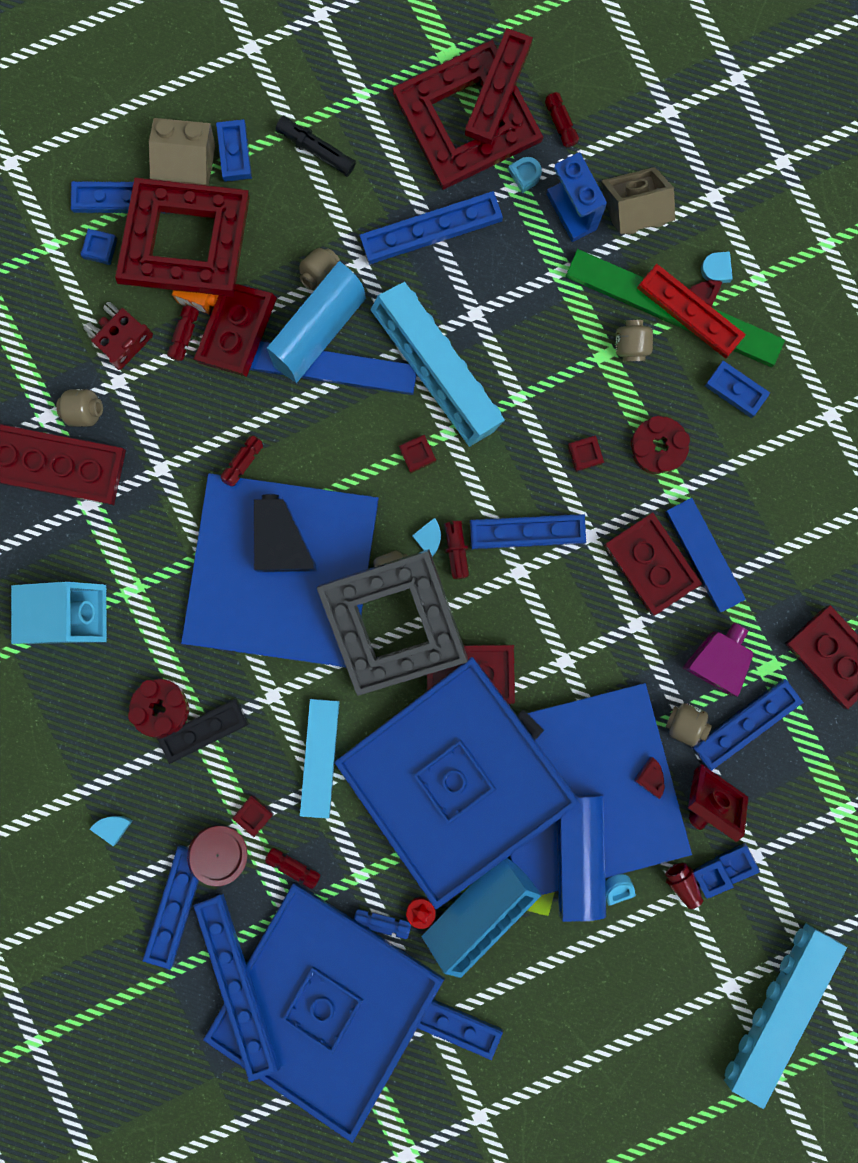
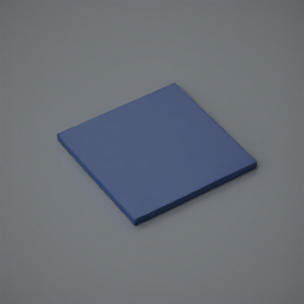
[181,473,379,667]
[334,657,581,909]
[510,683,692,895]
[203,882,445,1143]

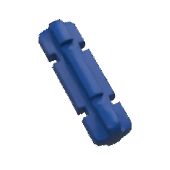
[354,909,411,939]

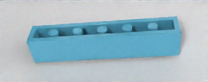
[370,282,505,447]
[724,923,847,1109]

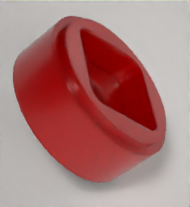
[406,897,436,929]

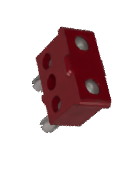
[84,302,153,370]

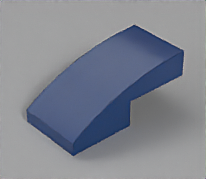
[693,843,760,899]

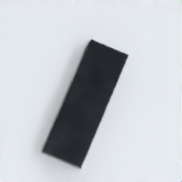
[157,699,249,764]

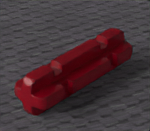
[545,92,579,148]
[167,305,199,361]
[221,435,263,487]
[265,848,320,889]

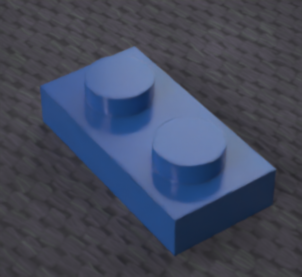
[216,119,252,182]
[705,361,770,418]

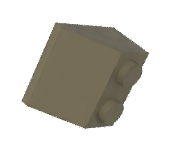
[149,118,216,186]
[601,167,675,234]

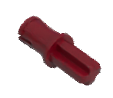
[444,521,469,579]

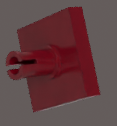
[688,764,748,842]

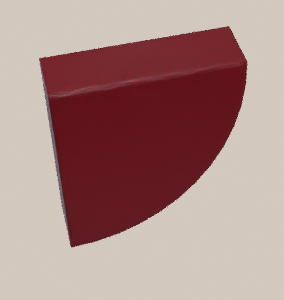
[689,280,722,307]
[634,757,665,799]

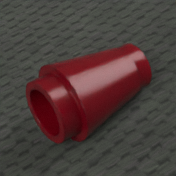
[665,862,703,909]

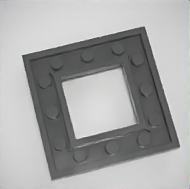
[317,549,468,696]

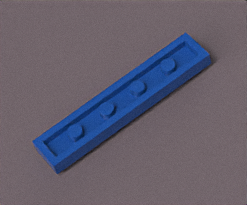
[360,191,503,265]

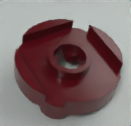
[631,416,690,474]
[128,679,190,738]

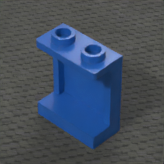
[546,152,607,242]

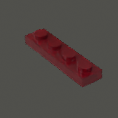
[465,28,533,145]

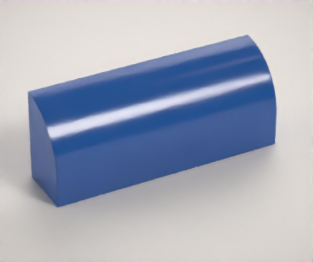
[557,795,607,922]

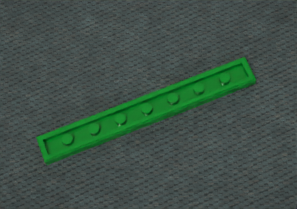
[565,249,785,368]

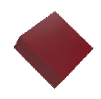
[399,434,436,473]
[567,435,604,472]
[232,795,274,837]

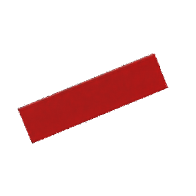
[637,264,746,359]

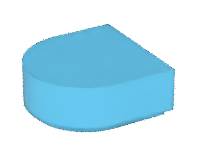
[508,157,542,193]
[701,252,733,283]
[606,874,636,906]

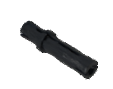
[275,115,356,177]

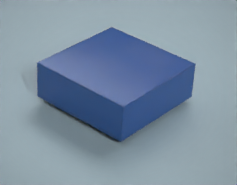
[81,229,118,265]

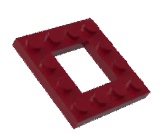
[392,40,543,190]
[115,178,250,297]

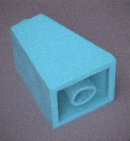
[11,582,107,644]

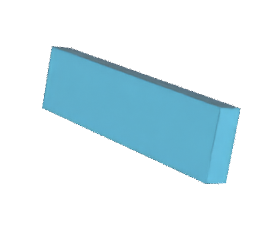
[300,699,340,819]

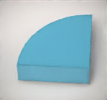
[412,518,441,557]
[90,816,133,846]

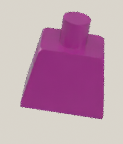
[683,623,753,697]

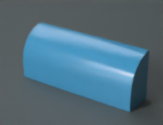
[267,261,366,383]
[421,858,542,978]

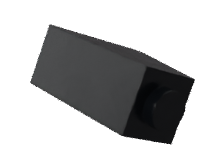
[254,494,316,572]

